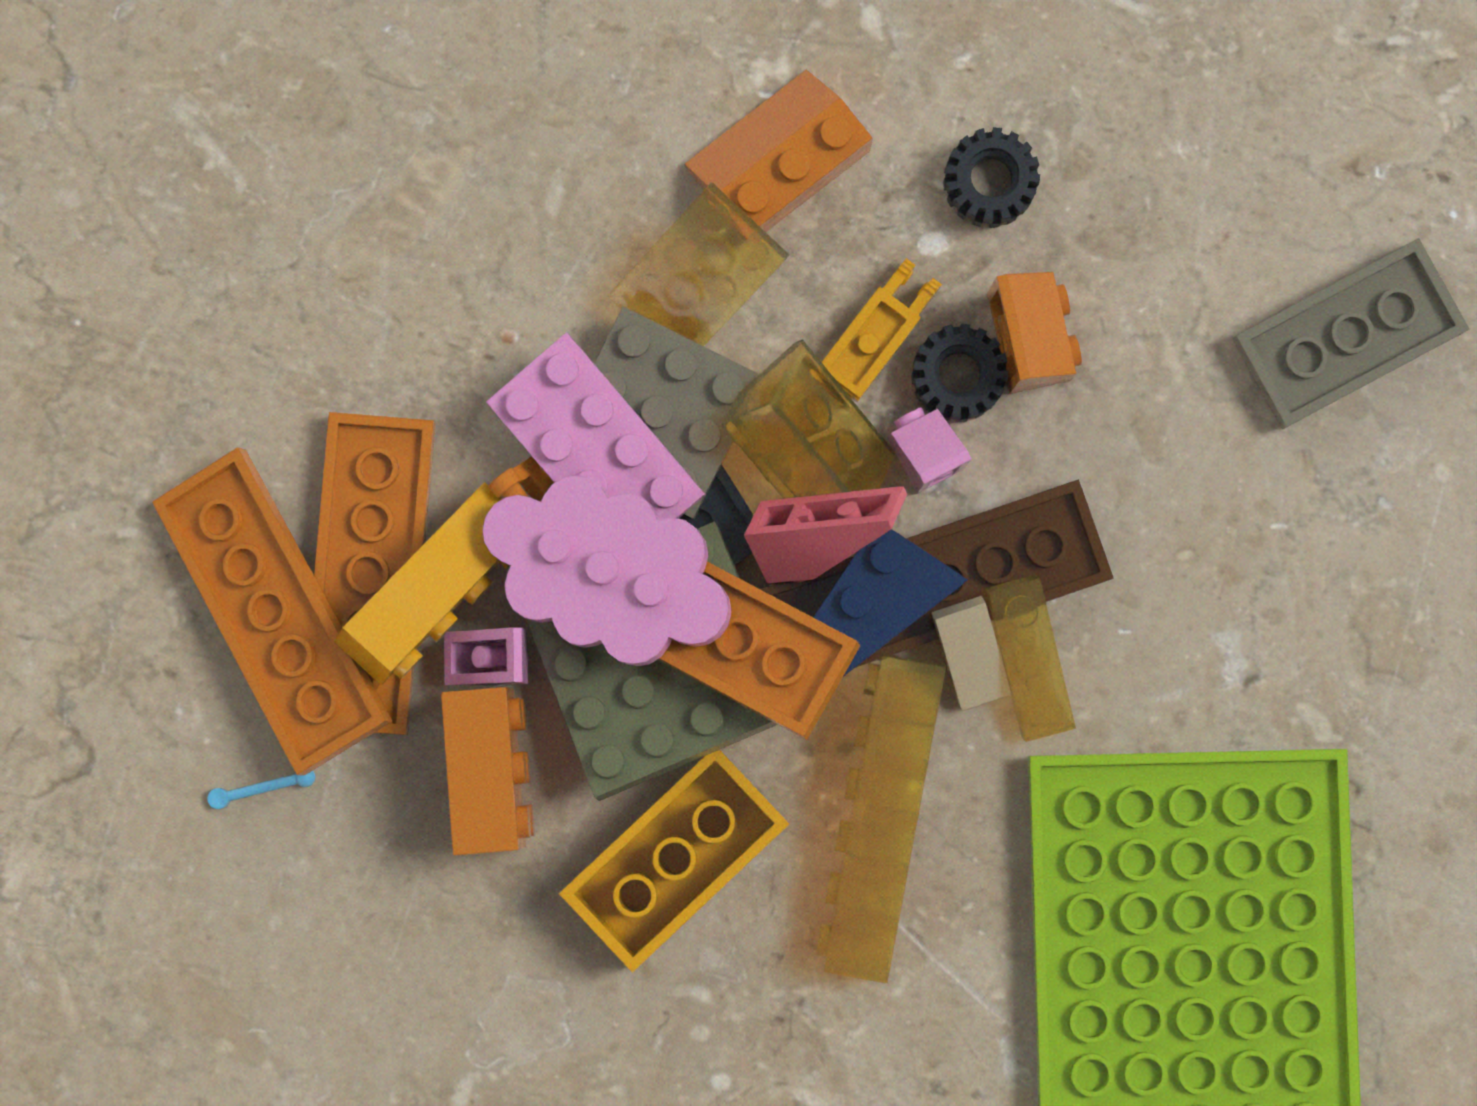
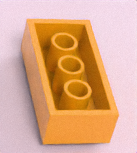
[559,750,789,973]

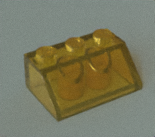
[721,339,896,499]

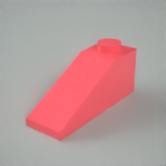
[744,486,907,584]

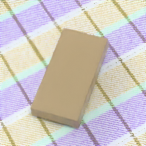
[931,596,1012,711]

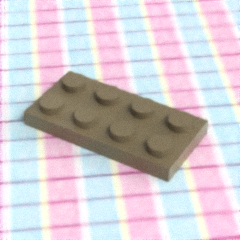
[1232,238,1470,430]

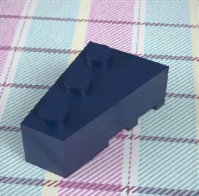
[813,529,968,677]

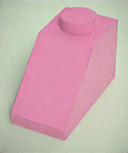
[888,407,972,494]
[444,627,529,686]

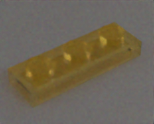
[985,575,1076,742]

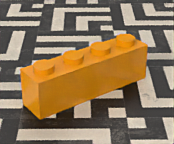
[334,482,509,685]

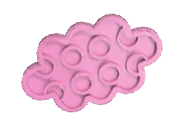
[483,475,732,666]

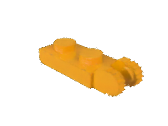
[816,258,942,403]

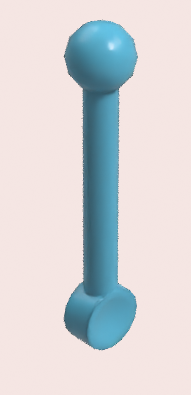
[207,771,315,809]

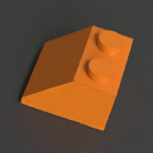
[987,272,1082,394]

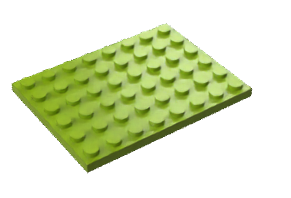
[1028,749,1361,1106]

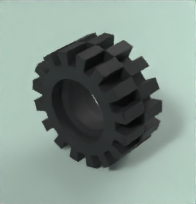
[943,127,1040,228]
[911,323,1008,422]

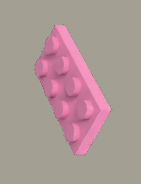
[486,332,706,519]

